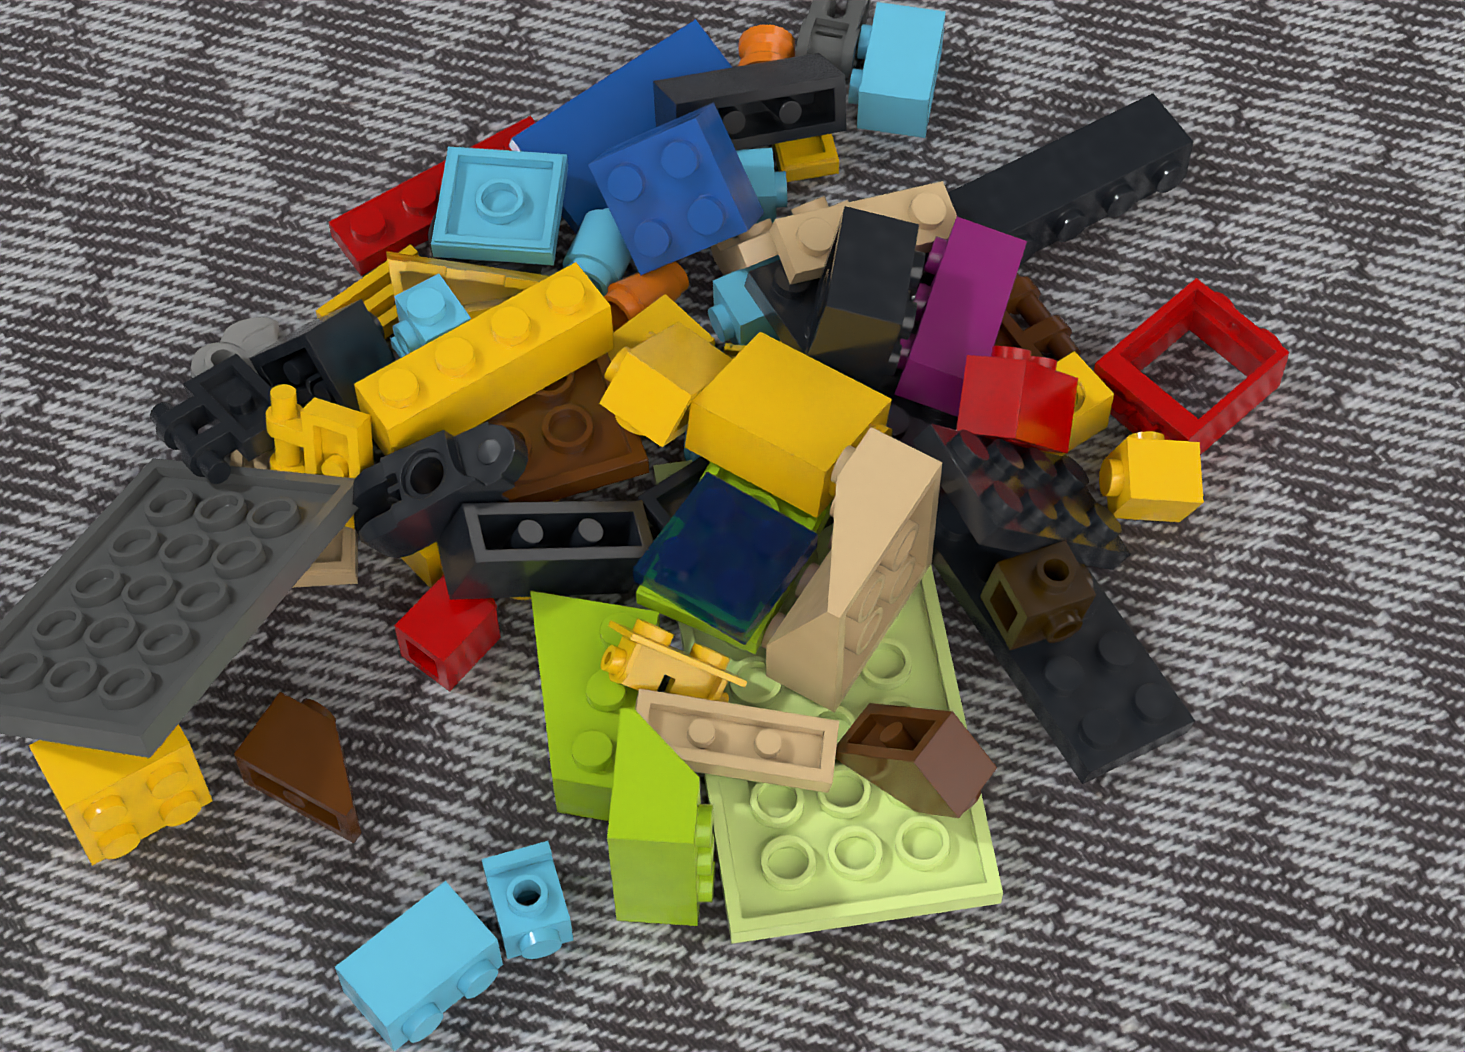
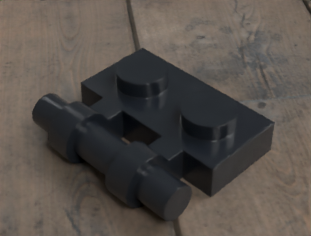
[150,354,275,484]

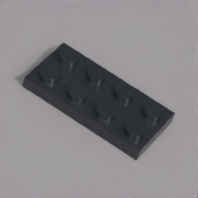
[913,424,1131,570]

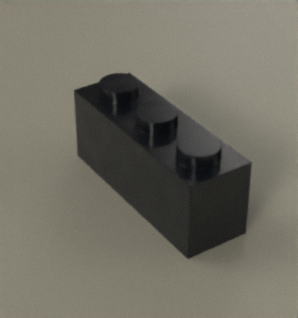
[653,53,847,151]
[437,500,657,600]

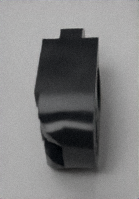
[352,421,528,558]

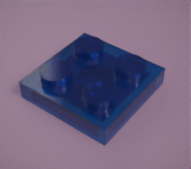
[633,472,818,645]

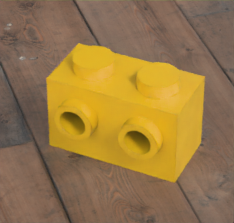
[599,322,733,447]

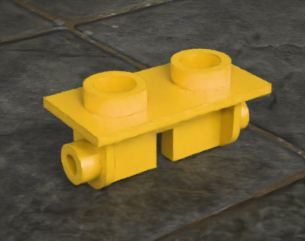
[601,618,747,703]

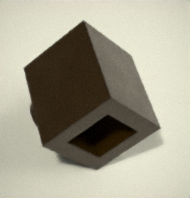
[980,540,1096,650]

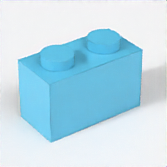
[848,2,946,138]
[335,881,503,1052]

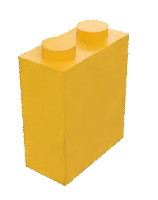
[685,332,892,518]

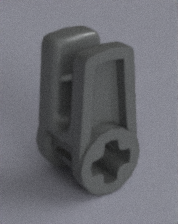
[795,0,871,79]

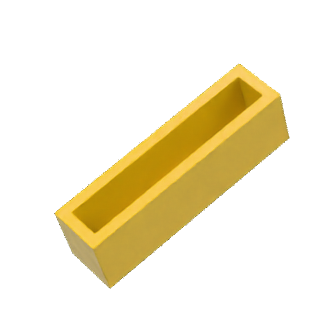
[354,262,614,456]

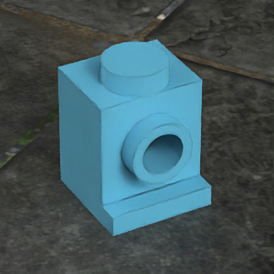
[390,274,471,358]
[482,841,573,959]

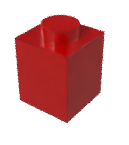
[394,575,501,692]

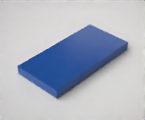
[509,19,732,234]

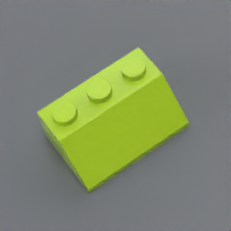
[607,708,715,926]

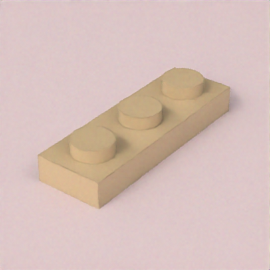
[769,181,957,284]
[635,689,839,793]

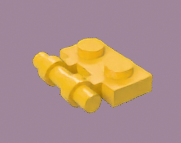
[266,384,374,529]

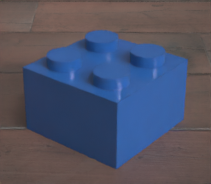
[588,103,764,276]

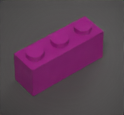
[895,216,1027,417]

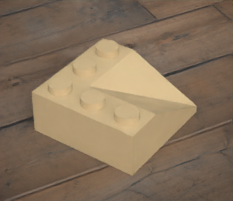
[761,427,942,713]

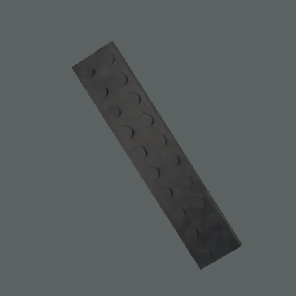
[744,260,1195,784]

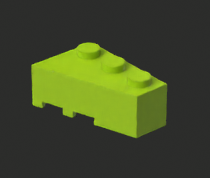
[530,591,660,821]

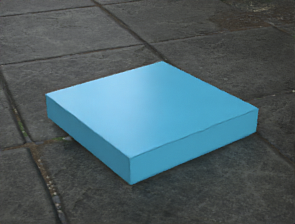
[431,146,568,265]

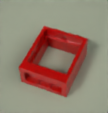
[1094,278,1290,455]

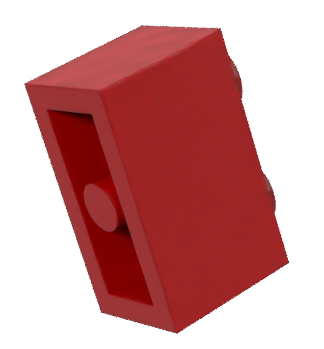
[956,346,1078,454]

